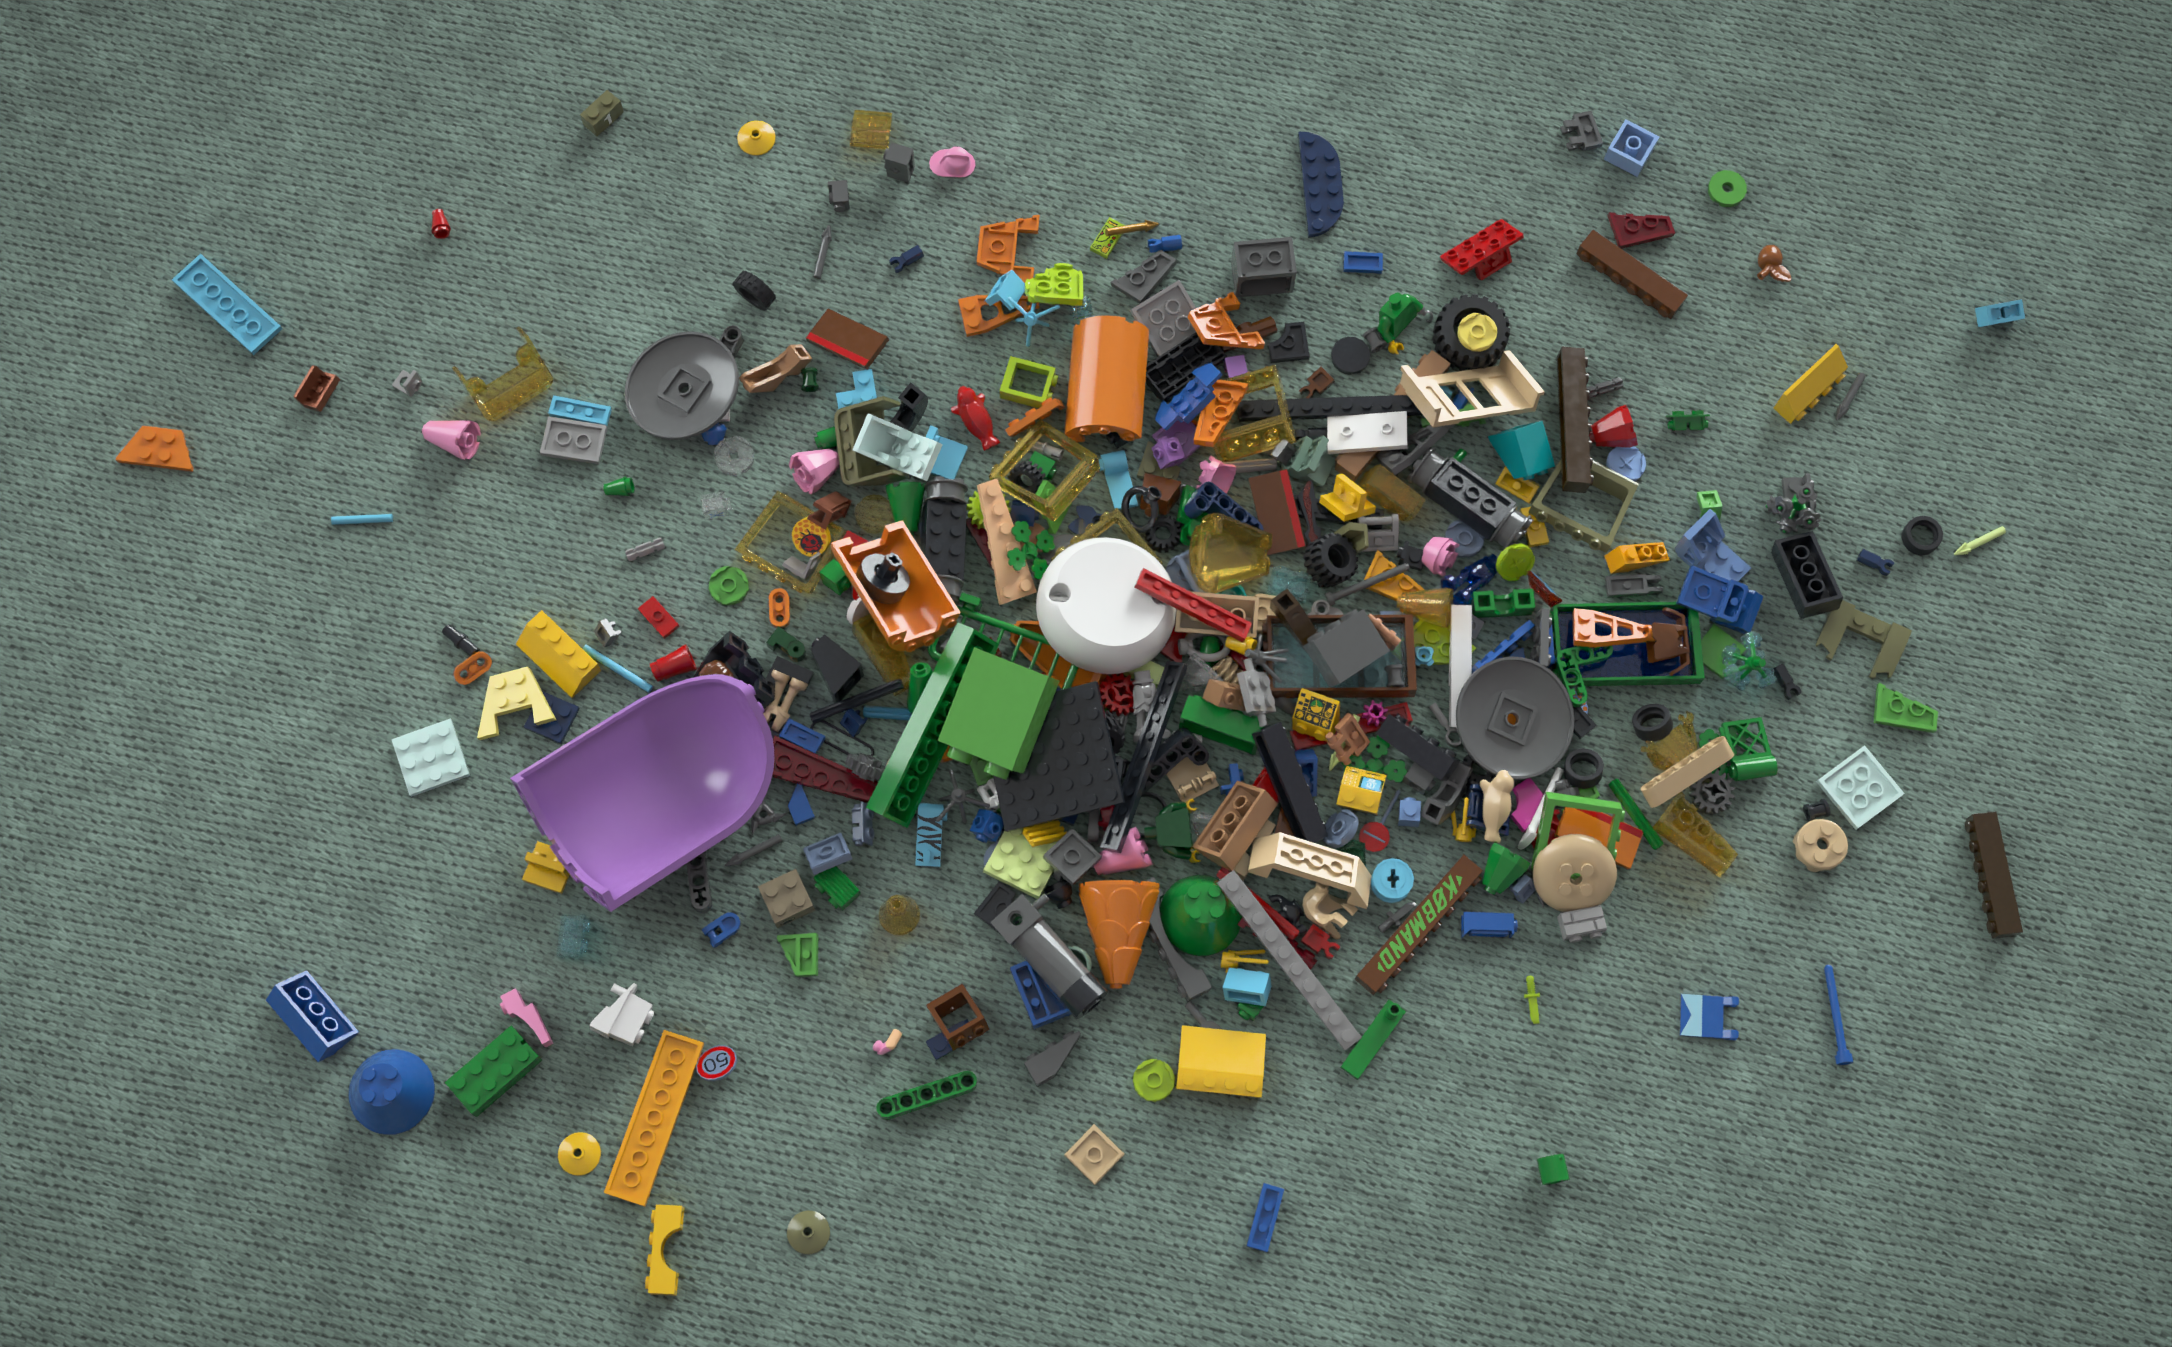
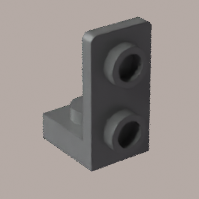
[1256,431,1297,466]

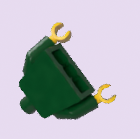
[1144,799,1201,863]

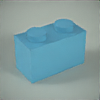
[1223,968,1272,1006]

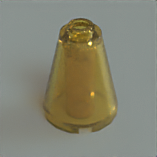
[1397,588,1453,628]
[879,894,920,936]

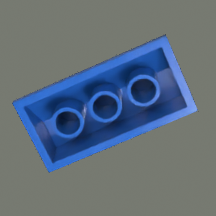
[266,971,359,1062]

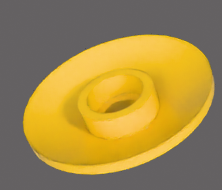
[737,121,776,155]
[558,1132,601,1176]

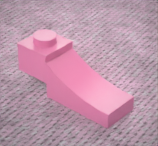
[500,988,553,1047]

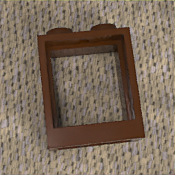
[926,984,990,1051]

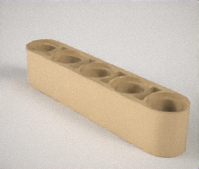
[1640,736,1734,808]

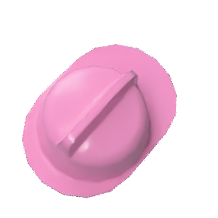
[929,147,975,177]

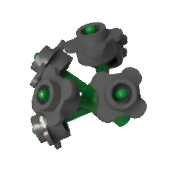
[1766,482,1822,534]

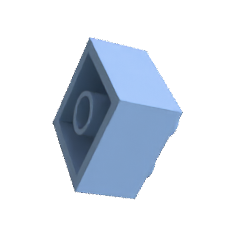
[1604,119,1659,177]

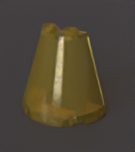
[1189,513,1272,594]

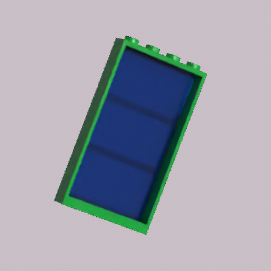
[1549,602,1705,686]

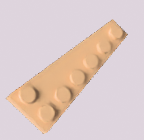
[977,479,1037,605]

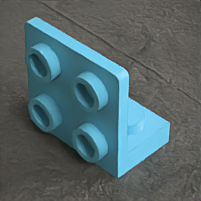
[926,425,968,479]

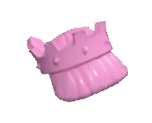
[1196,456,1236,494]

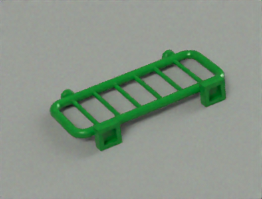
[928,592,1079,690]

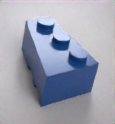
[1010,961,1072,1029]

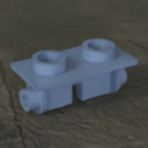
[852,801,874,846]

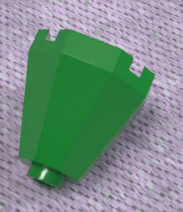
[1482,842,1531,896]

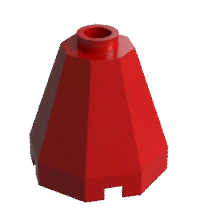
[1589,405,1638,448]

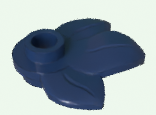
[1068,505,1108,541]

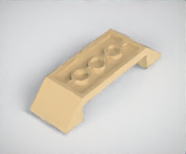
[1248,832,1372,909]

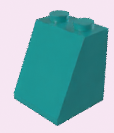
[1488,421,1555,481]

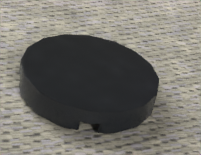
[1331,337,1370,375]

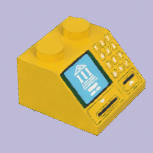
[1336,766,1386,815]

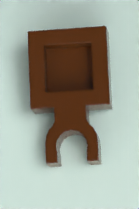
[1299,366,1335,398]

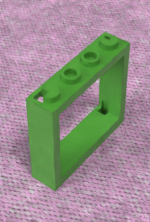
[1531,792,1625,880]

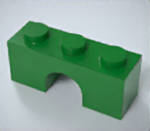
[1470,589,1535,618]

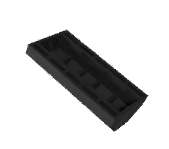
[1146,332,1227,401]

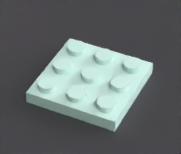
[391,718,470,797]
[1816,745,1905,830]

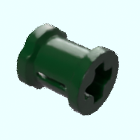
[801,367,819,392]

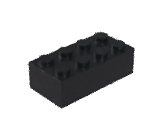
[1771,531,1843,619]

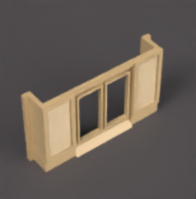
[1400,350,1545,427]

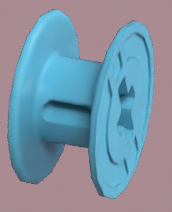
[1371,858,1414,903]

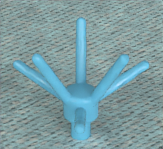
[1008,297,1060,347]

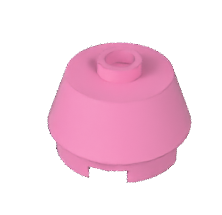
[1422,537,1459,576]

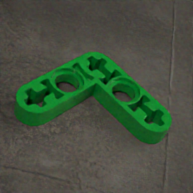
[1555,646,1613,707]

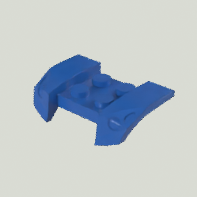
[1155,363,1222,431]

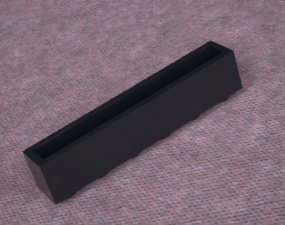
[1252,722,1328,843]

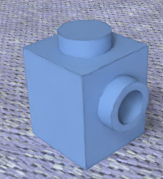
[1398,797,1421,827]

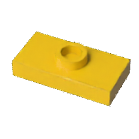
[1520,507,1549,547]

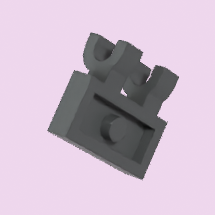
[1560,111,1603,151]

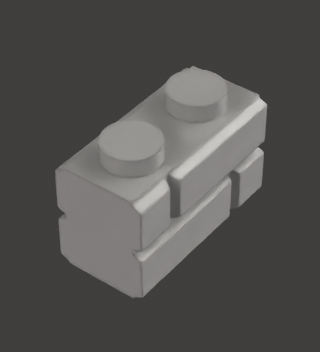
[1557,905,1607,943]

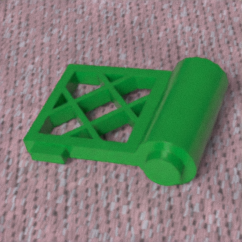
[1718,717,1778,781]

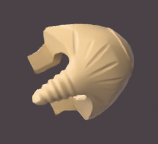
[1302,882,1358,939]

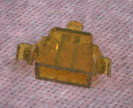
[1640,711,1698,771]

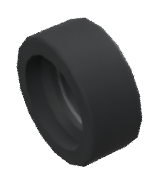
[1901,515,1943,556]
[1632,703,1673,742]
[1564,748,1604,789]

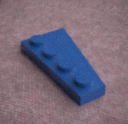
[1472,620,1535,674]

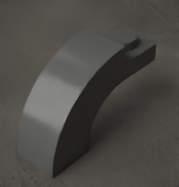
[1420,762,1473,825]

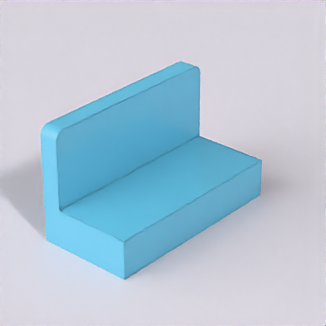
[985,270,1025,311]

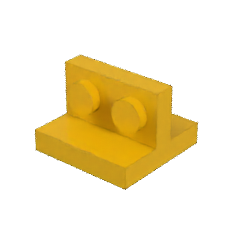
[1319,474,1376,521]
[522,841,570,894]

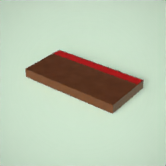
[806,309,889,370]
[1248,469,1306,556]

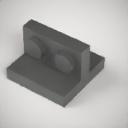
[1043,828,1102,886]

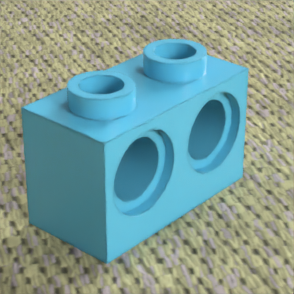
[1975,299,2025,327]

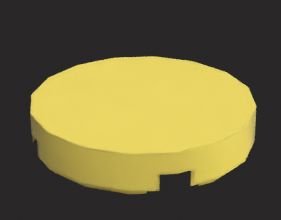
[1458,313,1497,352]

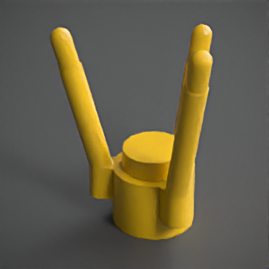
[1451,797,1476,842]
[1221,949,1269,973]

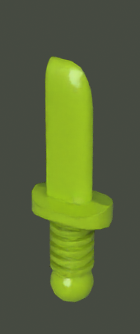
[1524,975,1540,1024]

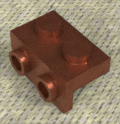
[293,365,341,412]

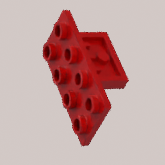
[1440,219,1524,281]

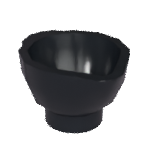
[1043,880,1073,909]

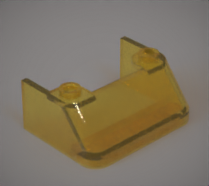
[452,326,553,421]

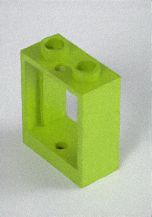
[999,356,1058,408]

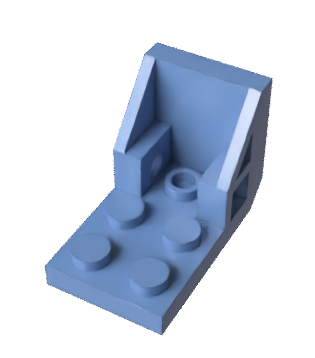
[1675,509,1751,582]

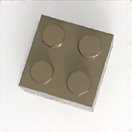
[758,869,815,928]

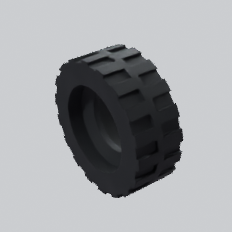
[732,270,776,311]

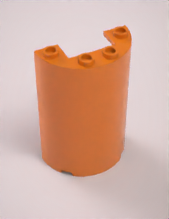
[1064,316,1149,444]
[831,521,960,652]

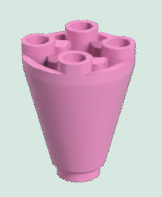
[1094,827,1153,875]

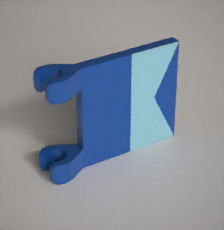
[1680,994,1739,1041]

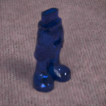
[1440,554,1498,605]

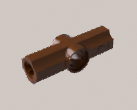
[1220,316,1277,353]

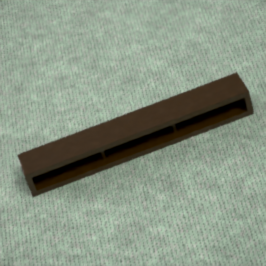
[1557,346,1594,493]

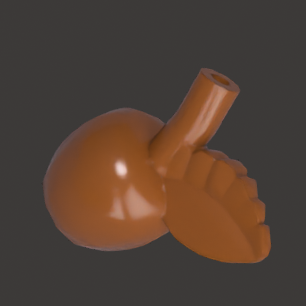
[1757,245,1792,282]

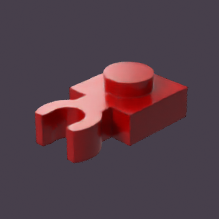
[1301,924,1340,959]

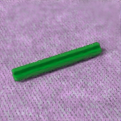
[1608,779,1663,850]

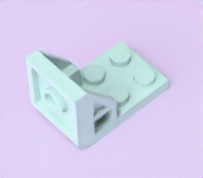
[853,414,943,481]

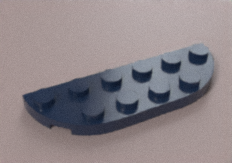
[1298,131,1344,238]

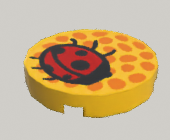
[792,517,831,557]

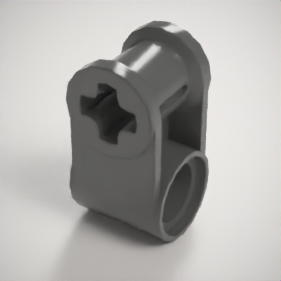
[719,325,744,358]

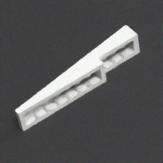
[1448,605,1472,727]

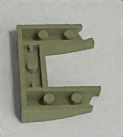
[1815,600,1912,679]

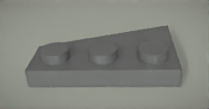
[1110,250,1177,304]
[1530,608,1552,668]

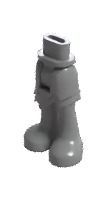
[1133,670,1171,742]

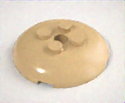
[1533,834,1617,912]

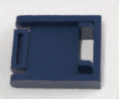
[1466,784,1512,837]

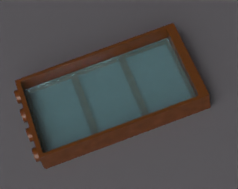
[1262,615,1417,698]

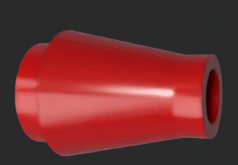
[431,209,451,239]

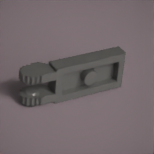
[1605,574,1663,598]

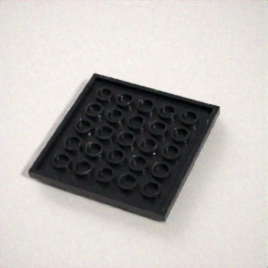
[993,681,1125,832]

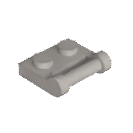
[1357,514,1399,552]

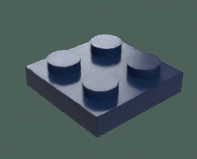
[524,691,580,745]

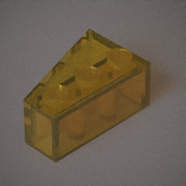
[1357,464,1426,522]

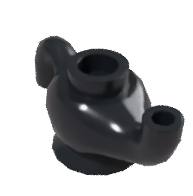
[1268,894,1307,934]

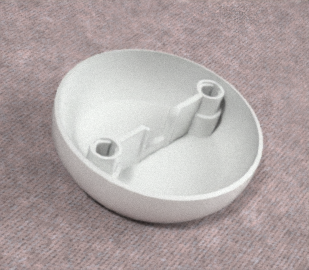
[1036,537,1177,674]

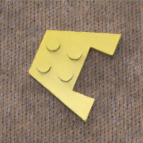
[477,667,556,740]

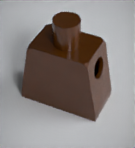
[1140,473,1181,517]

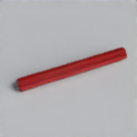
[1217,867,1300,940]

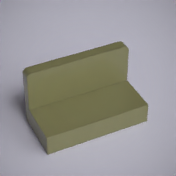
[1334,522,1369,555]

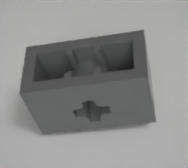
[883,142,915,183]

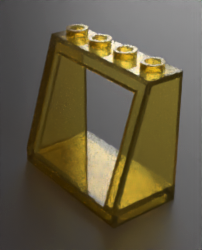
[1213,364,1296,462]

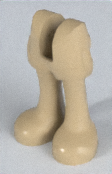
[763,669,808,732]

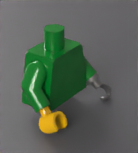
[1378,292,1433,354]

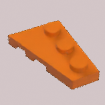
[1005,398,1065,437]

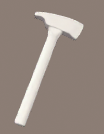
[1518,767,1564,849]

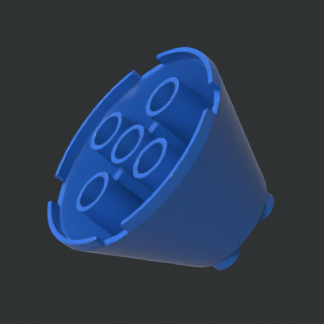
[349,1049,435,1135]

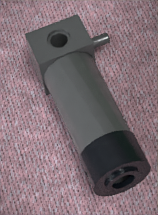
[991,894,1108,1019]

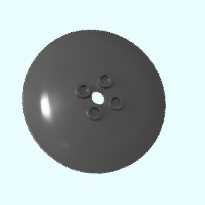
[625,332,739,440]
[1456,657,1574,779]

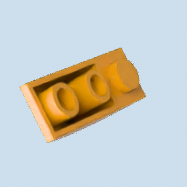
[1605,542,1670,574]

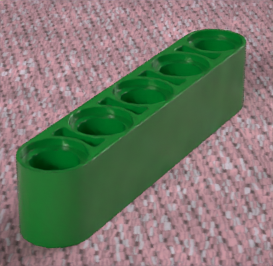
[876,1071,977,1120]

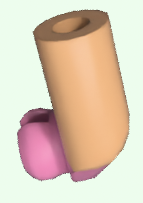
[873,1029,902,1055]

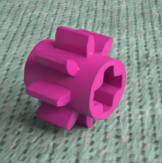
[1362,700,1388,727]

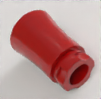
[650,644,697,682]

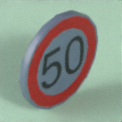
[696,1045,737,1081]

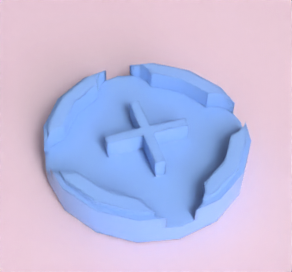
[1606,446,1646,481]

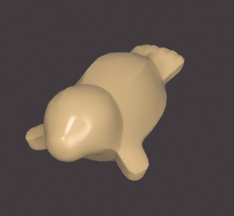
[1480,770,1514,843]

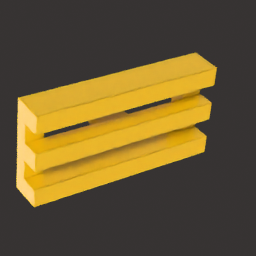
[1022,820,1067,847]

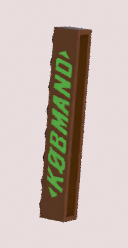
[1355,855,1483,996]

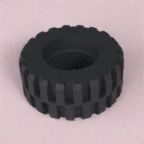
[1433,294,1510,371]

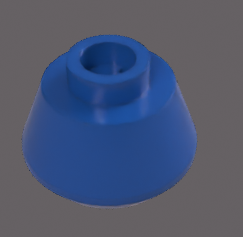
[701,423,727,445]

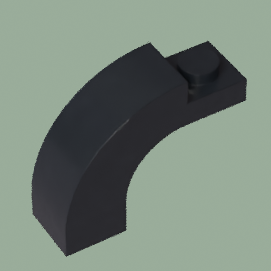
[890,382,928,432]

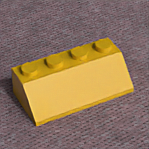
[1773,344,1848,424]
[516,610,601,698]

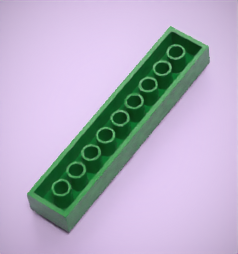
[866,622,998,828]

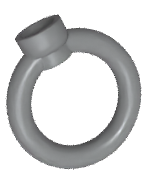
[1178,633,1231,662]

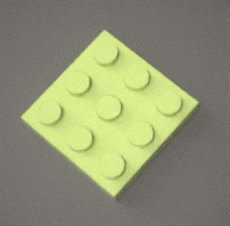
[983,828,1058,899]

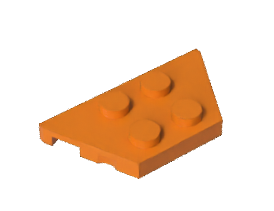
[116,426,193,472]

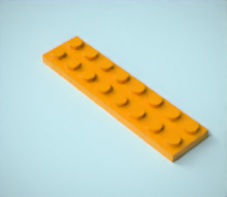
[604,1030,704,1207]

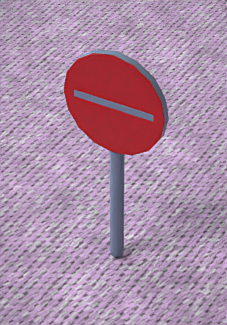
[1359,790,1400,852]

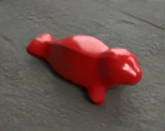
[951,386,1000,451]

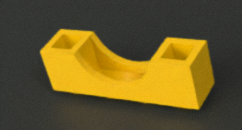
[645,1205,684,1296]

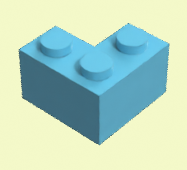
[836,369,877,409]

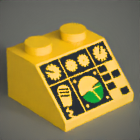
[1292,688,1340,742]

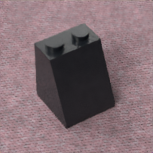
[811,634,864,703]

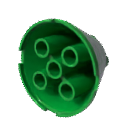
[1159,875,1242,956]

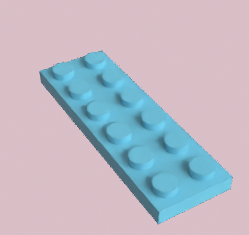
[172,254,282,355]

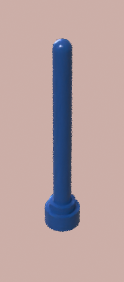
[1824,965,1853,1065]

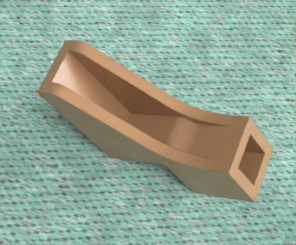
[739,344,812,393]

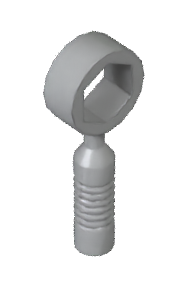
[1429,703,1462,747]

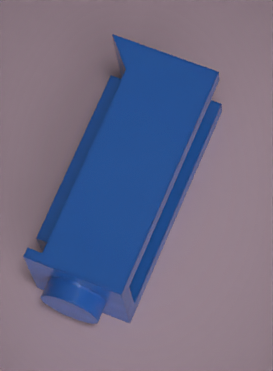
[1461,912,1518,939]

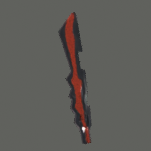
[1297,480,1324,588]

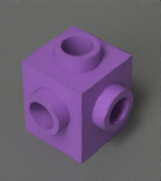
[1152,436,1186,469]

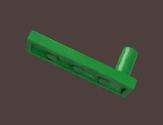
[1340,1000,1406,1080]

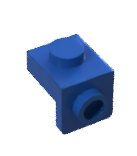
[1220,763,1244,796]

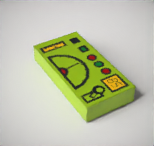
[1090,217,1125,259]

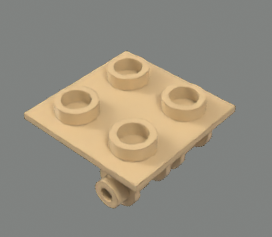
[1166,751,1219,802]

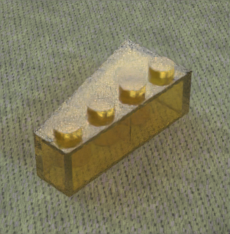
[852,613,910,696]
[1653,791,1738,877]

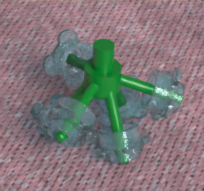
[1722,632,1777,691]

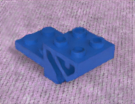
[1676,565,1763,635]

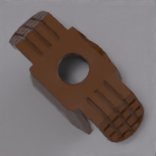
[1646,608,1690,676]

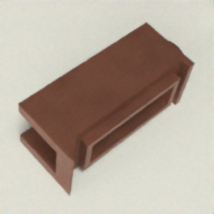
[807,491,852,530]

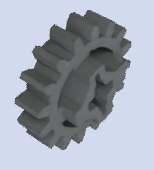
[845,753,885,782]
[1689,770,1735,814]

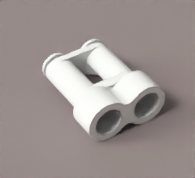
[977,778,1000,812]

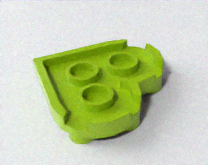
[1024,263,1083,306]

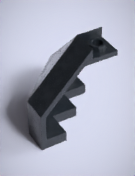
[693,631,775,709]

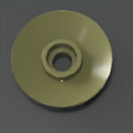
[787,1211,830,1254]

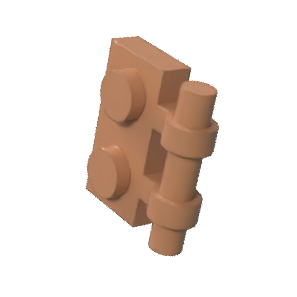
[1368,614,1402,652]
[1326,713,1370,766]

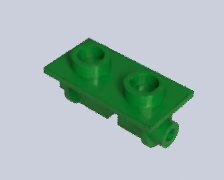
[1666,410,1710,431]

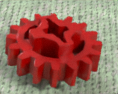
[1099,673,1135,716]

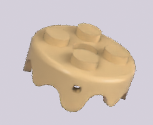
[1793,819,1848,872]

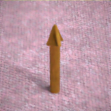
[1105,220,1159,236]

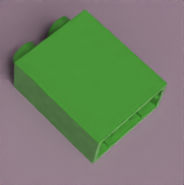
[938,647,1060,780]

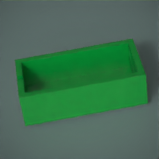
[1179,695,1264,755]
[445,1025,542,1117]

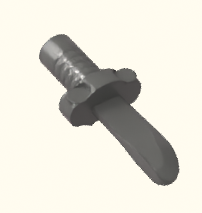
[1378,902,1416,933]

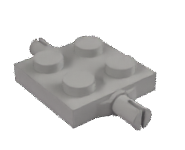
[1237,658,1276,728]

